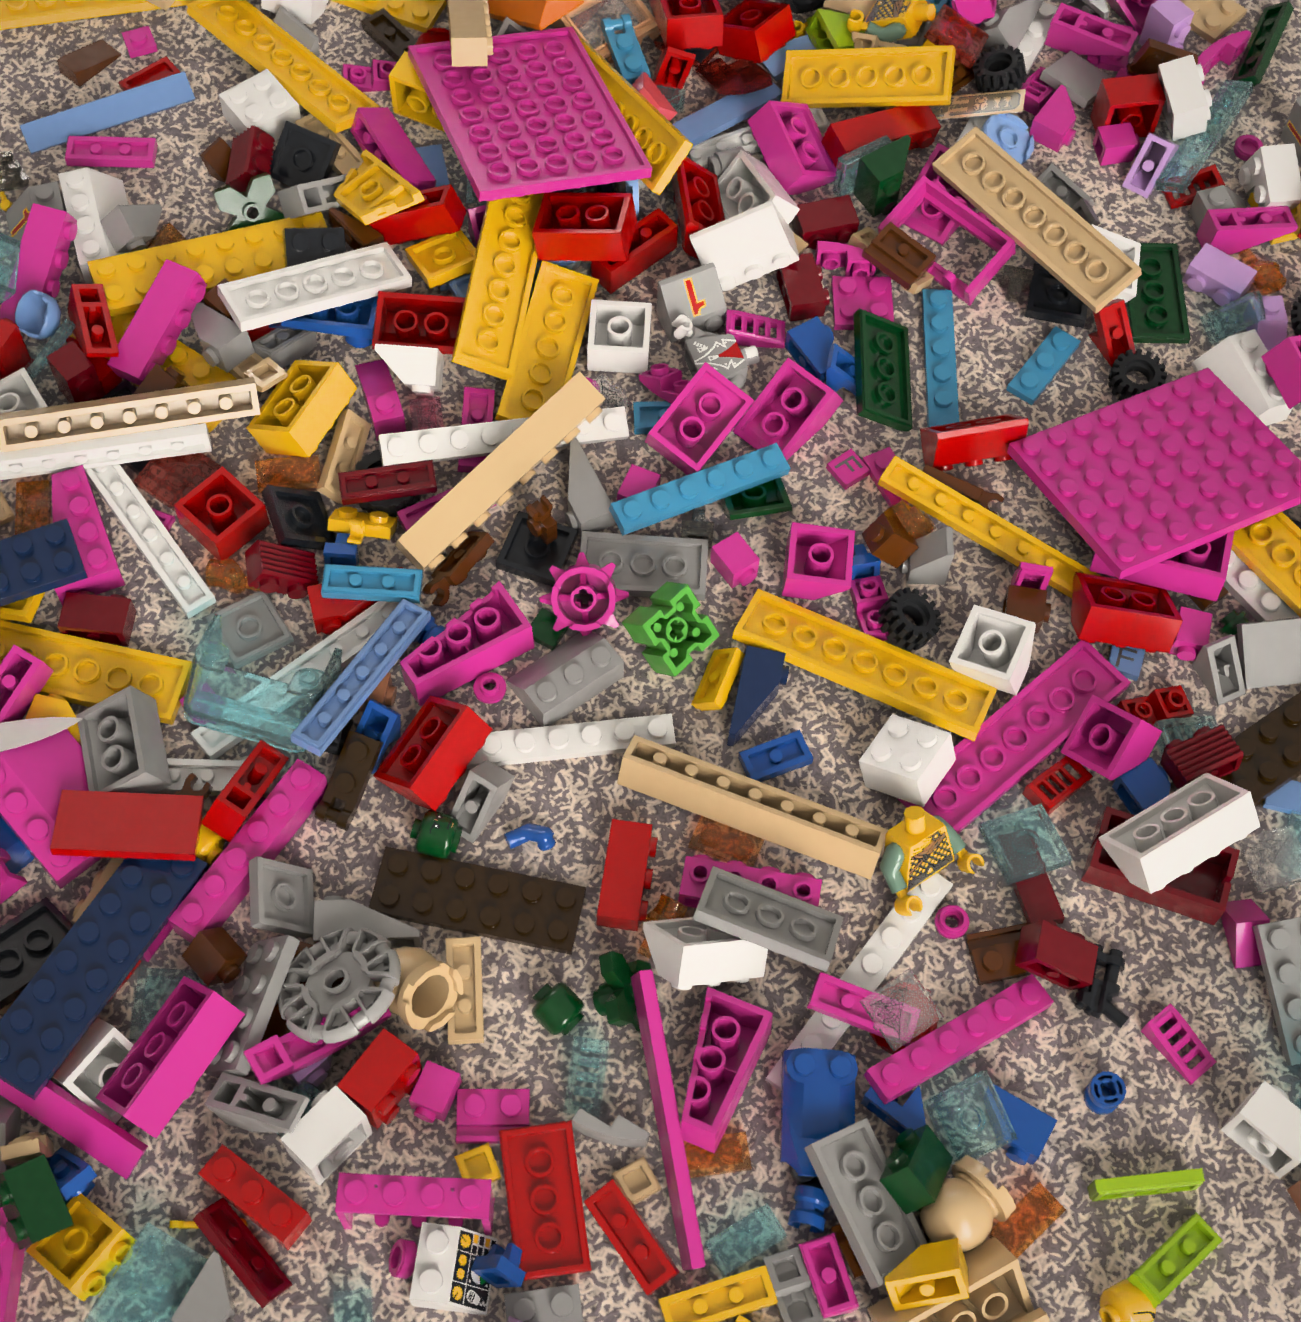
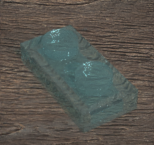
[704,1204,787,1278]

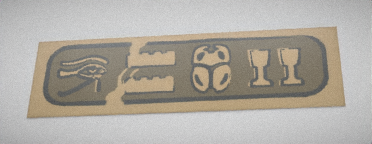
[930,89,1026,120]

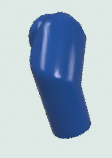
[504,823,556,851]

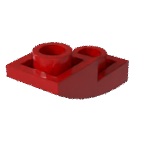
[1116,685,1194,727]

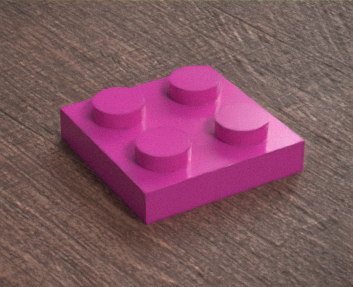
[831,276,894,330]

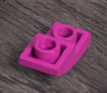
[341,59,397,92]
[815,241,876,276]
[638,363,690,403]
[850,575,890,641]

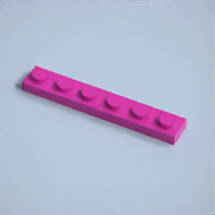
[864,974,1054,1105]

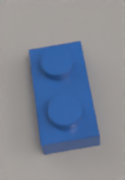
[738,730,813,782]

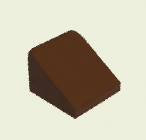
[200,137,231,182]

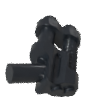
[1074,943,1129,1028]

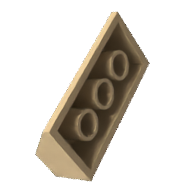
[867,1236,1034,1322]

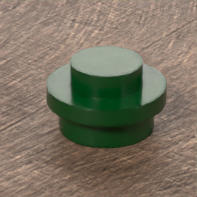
[1218,609,1250,635]

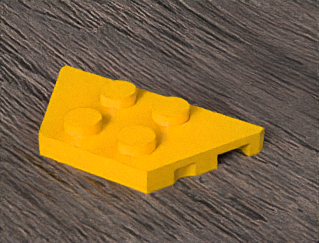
[333,149,425,226]

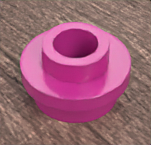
[473,672,506,704]
[934,905,969,939]

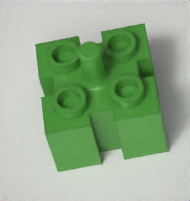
[622,581,720,677]

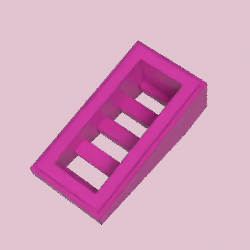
[1017,67,1056,116]
[725,310,785,349]
[1011,562,1053,590]
[1141,1003,1216,1085]

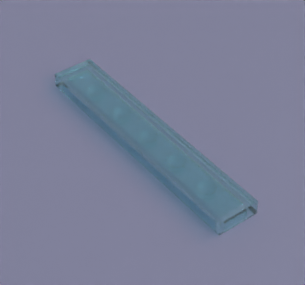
[1156,80,1253,194]

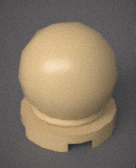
[373,946,463,1032]
[920,1155,1016,1252]

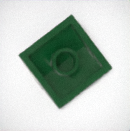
[721,477,792,520]

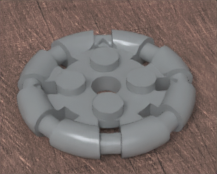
[278,928,401,1044]

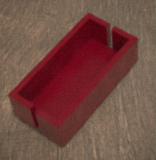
[1081,806,1240,926]

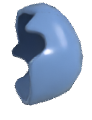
[15,290,61,340]

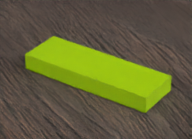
[1087,1168,1205,1201]
[1127,1212,1223,1308]

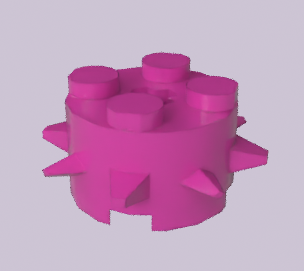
[539,552,629,636]

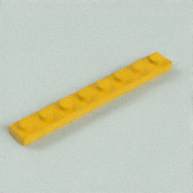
[878,456,1100,599]

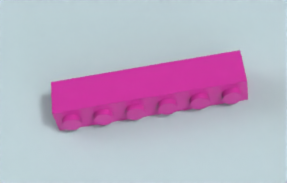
[168,758,328,943]

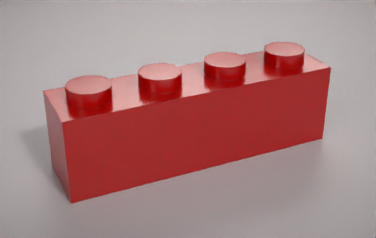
[821,106,941,169]

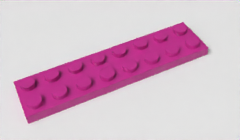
[897,640,1131,834]

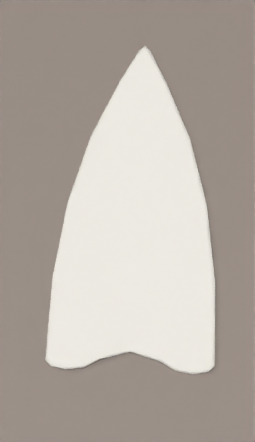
[0,717,83,752]

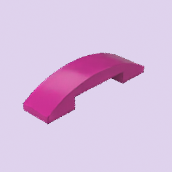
[1198,30,1252,85]
[243,1006,392,1085]

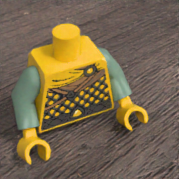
[847,0,936,43]
[880,806,984,916]

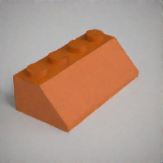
[488,0,584,31]

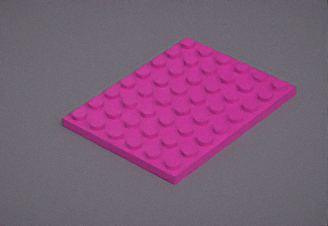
[408,27,652,202]
[1007,368,1301,579]

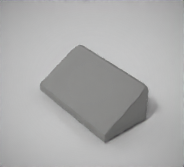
[274,7,320,57]
[1037,163,1095,207]
[252,328,317,368]

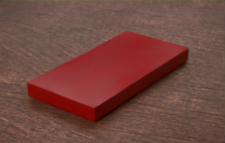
[50,790,204,861]
[499,1120,591,1281]

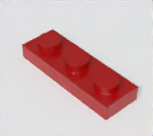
[584,1179,680,1295]

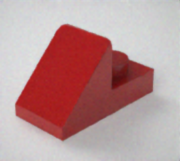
[1088,298,1136,367]

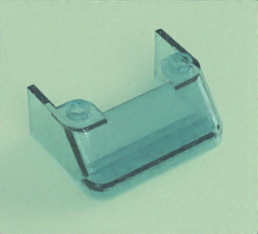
[183,614,342,753]

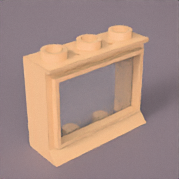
[552,0,660,64]

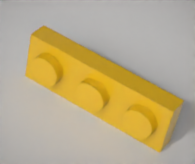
[658,1265,778,1322]

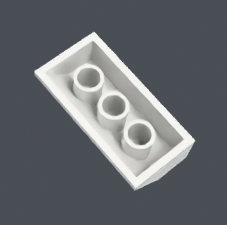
[58,167,129,284]
[1098,773,1260,894]

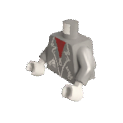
[672,315,760,389]

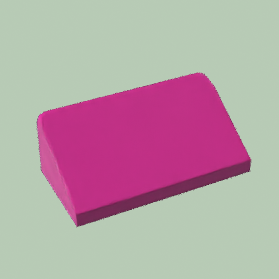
[798,1233,859,1319]

